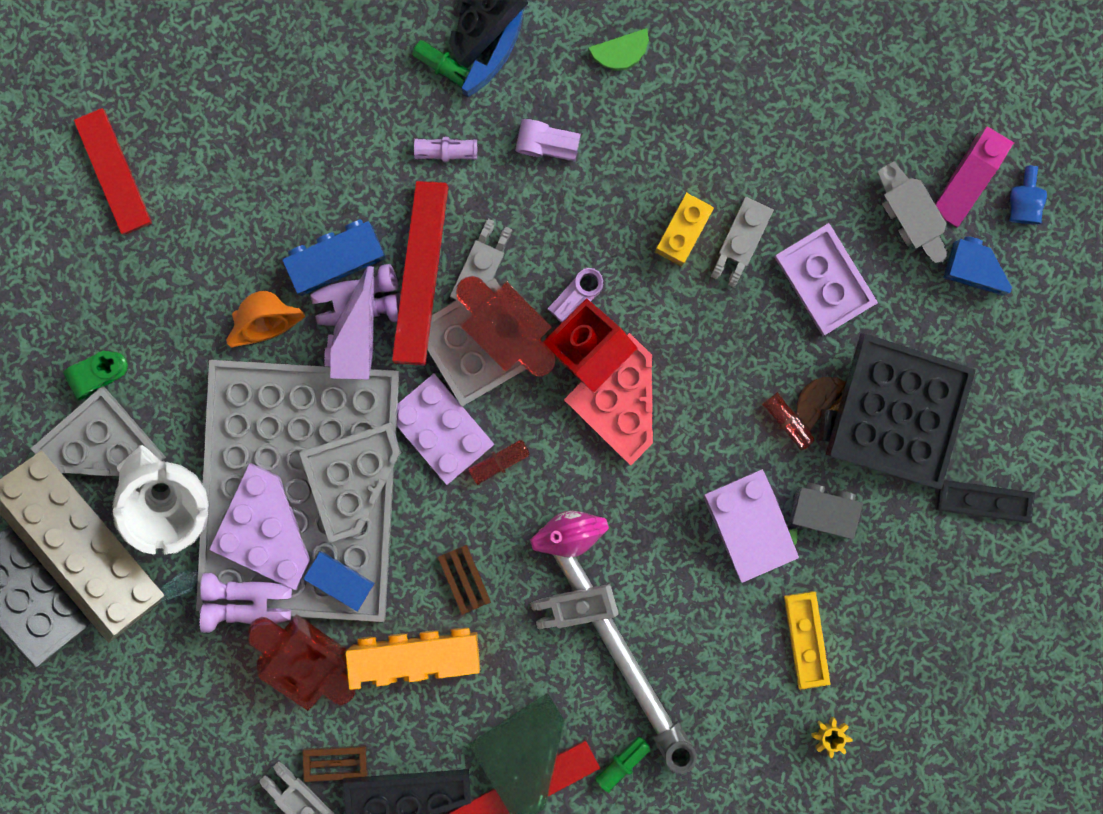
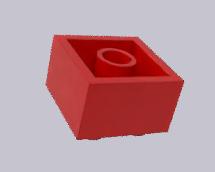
[542,298,638,393]

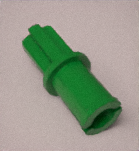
[412,40,470,88]
[595,737,651,793]

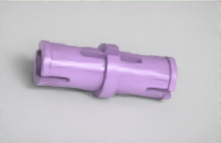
[414,137,477,162]

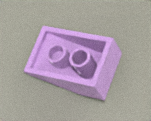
[325,266,374,380]
[703,469,799,583]

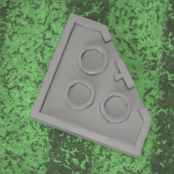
[30,387,166,476]
[299,423,401,543]

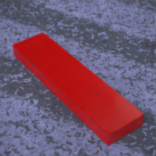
[74,108,153,235]

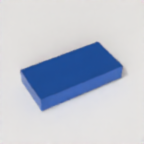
[304,551,375,612]

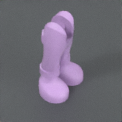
[310,264,401,326]
[200,573,292,633]

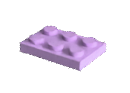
[774,223,878,336]
[396,373,495,485]

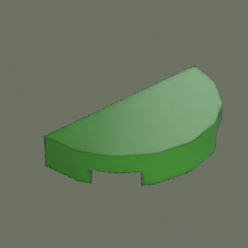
[588,28,649,71]

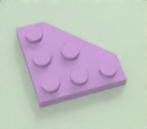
[209,463,310,590]

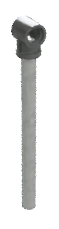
[539,528,697,774]

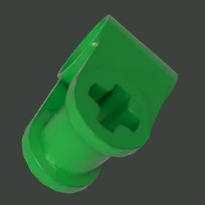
[62,351,128,400]

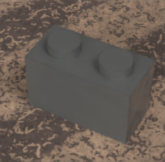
[788,482,863,540]

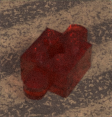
[456,276,556,376]
[248,614,356,711]

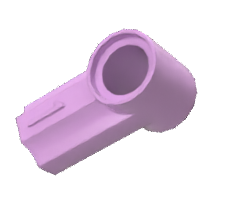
[515,119,581,161]
[548,268,603,323]

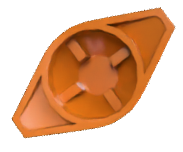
[226,291,305,348]

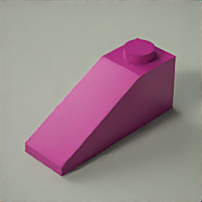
[935,126,1014,228]

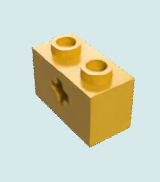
[655,193,714,267]

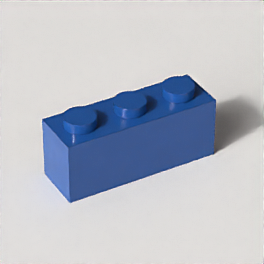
[282,220,387,296]

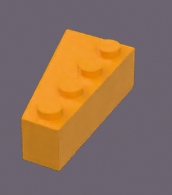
[346,628,481,690]

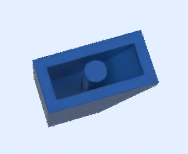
[943,236,1012,296]

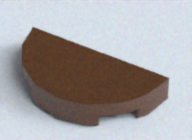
[797,377,846,432]

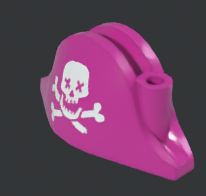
[530,510,609,558]

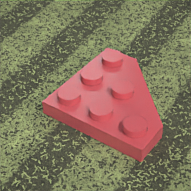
[564,333,653,466]

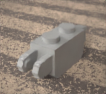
[878,162,948,263]

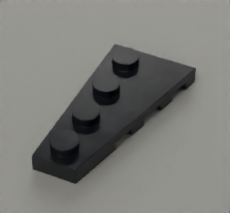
[343,769,471,814]

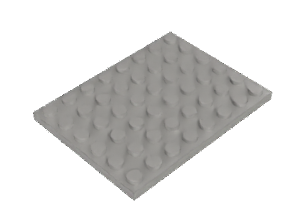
[196,360,399,622]

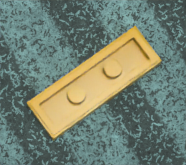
[784,591,831,690]

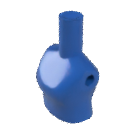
[1009,165,1047,225]

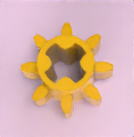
[811,717,853,758]

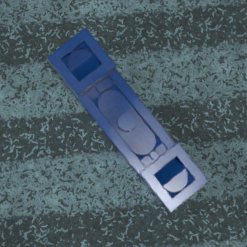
[462,8,524,97]

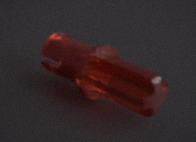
[762,392,815,450]
[468,440,530,485]

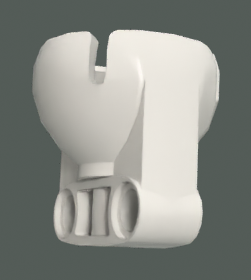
[113,445,208,555]

